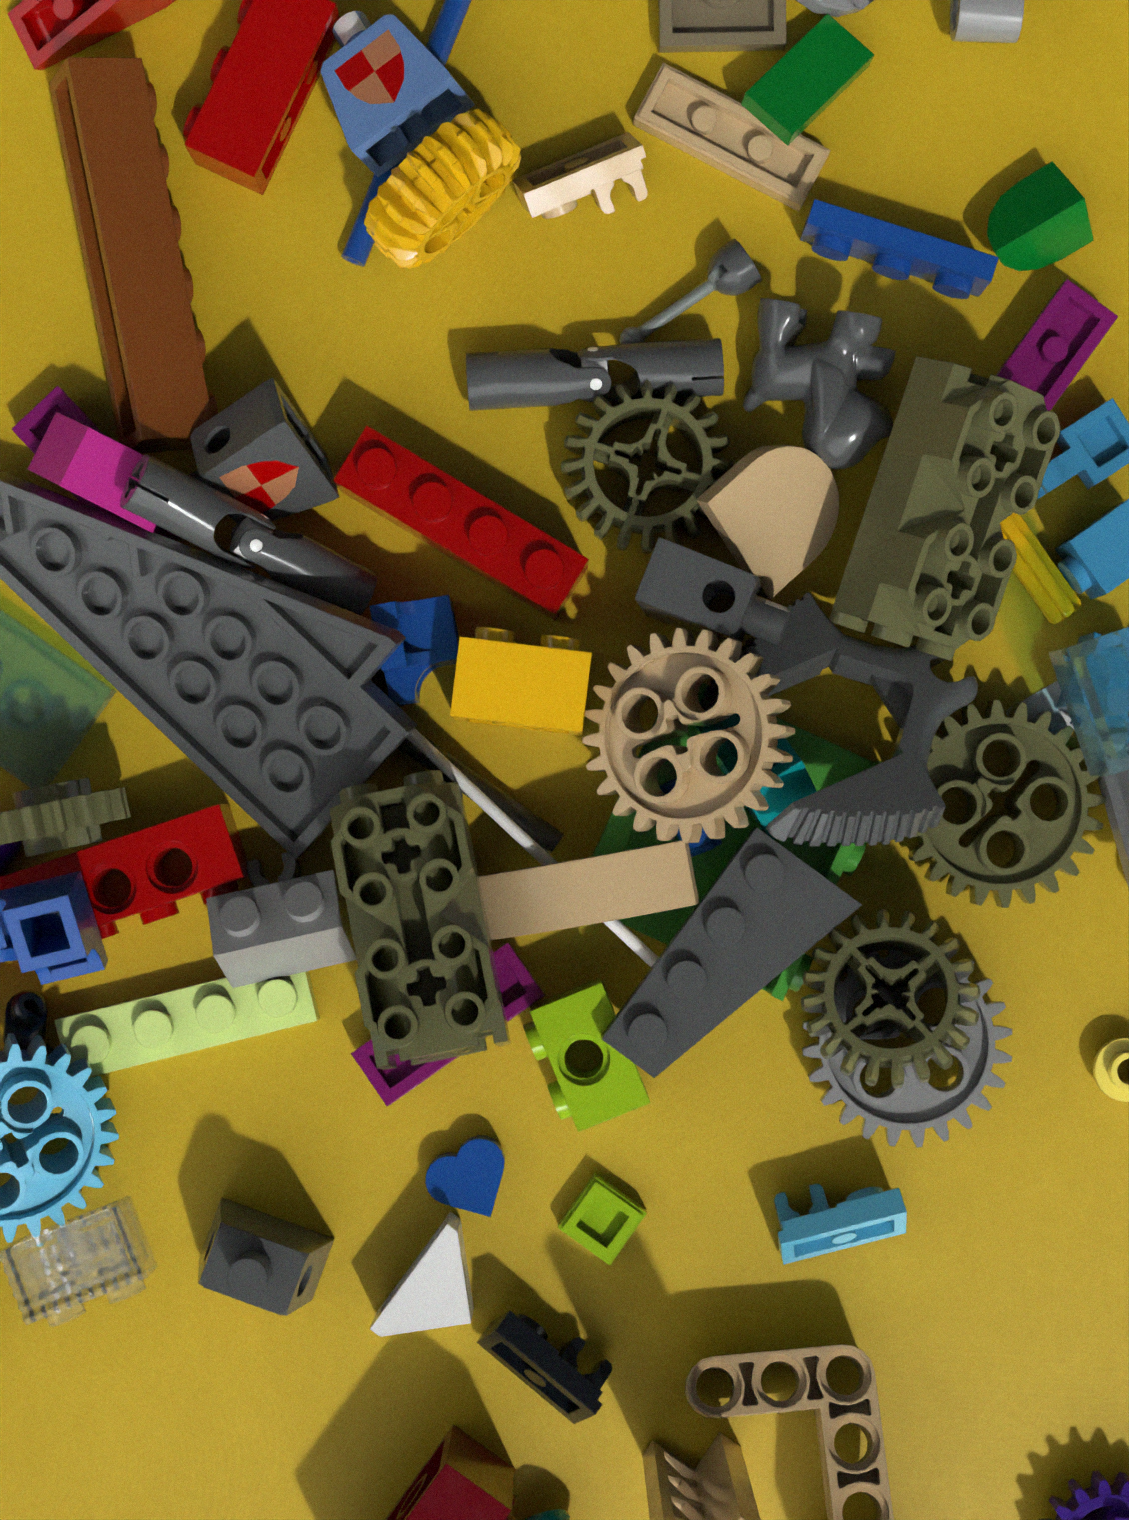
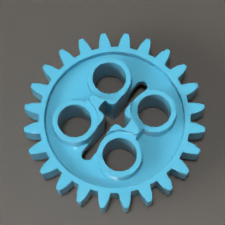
[0,1033,119,1243]

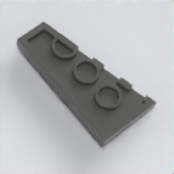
[601,827,862,1078]

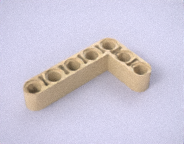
[685,1345,894,1520]

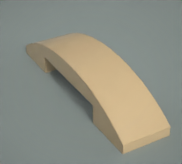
[479,840,700,940]

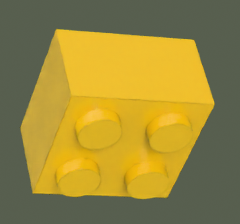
[450,627,592,736]

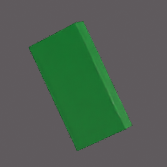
[741,14,874,146]

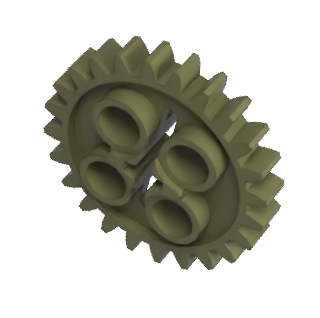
[904,700,1105,908]

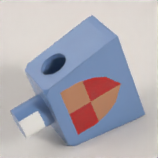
[320,11,475,177]

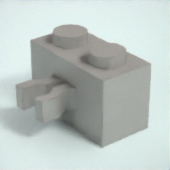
[206,852,357,988]

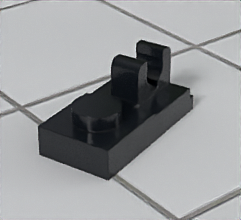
[476,1311,612,1424]

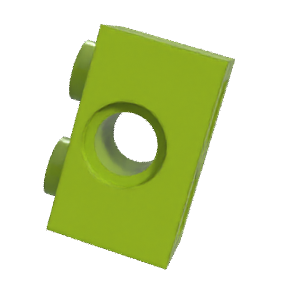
[523,977,650,1132]

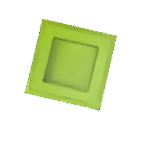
[558,1173,647,1265]

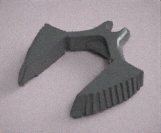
[699,592,978,846]

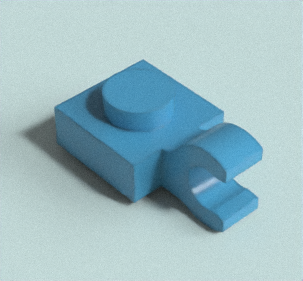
[1037,398,1129,499]

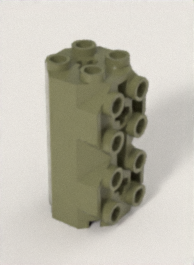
[829,356,1060,661]
[329,770,511,1070]

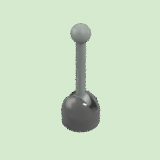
[620,238,762,344]

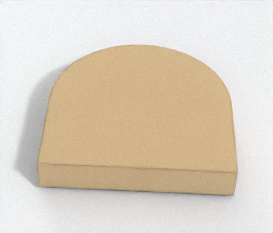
[696,445,839,600]

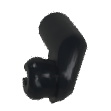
[3,990,54,1056]

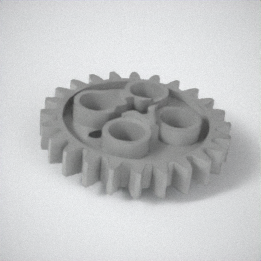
[802,950,1012,1147]

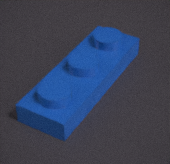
[800,199,999,299]

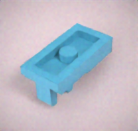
[774,1184,907,1265]

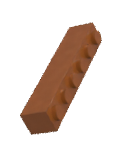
[49,57,218,454]

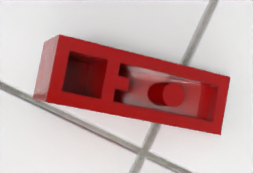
[7,0,176,71]

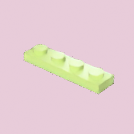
[55,971,320,1077]

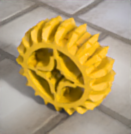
[364,109,521,269]

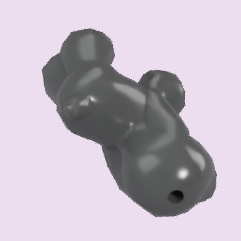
[743,298,896,470]

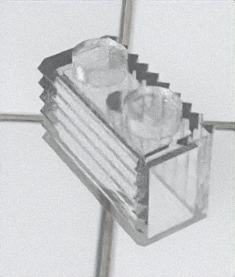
[0,1195,158,1328]

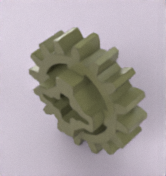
[0,778,131,857]

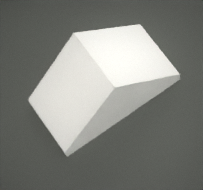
[370,1212,474,1337]

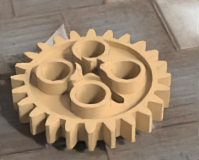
[582,628,795,843]

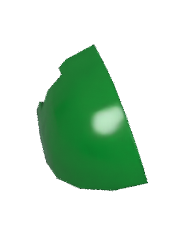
[987,161,1094,271]

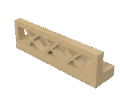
[642,1432,761,1520]

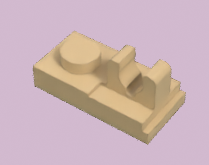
[512,132,648,219]

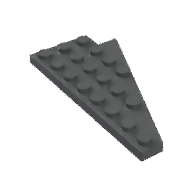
[0,470,417,859]

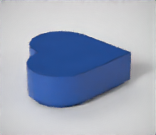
[425,1135,505,1217]

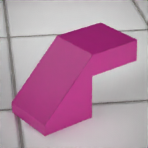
[28,412,156,533]

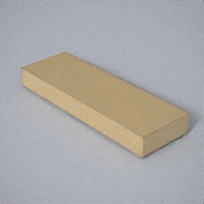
[633,63,831,212]

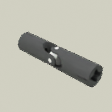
[466,338,724,411]
[120,454,377,615]

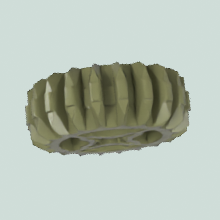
[561,380,733,554]
[801,909,981,1088]

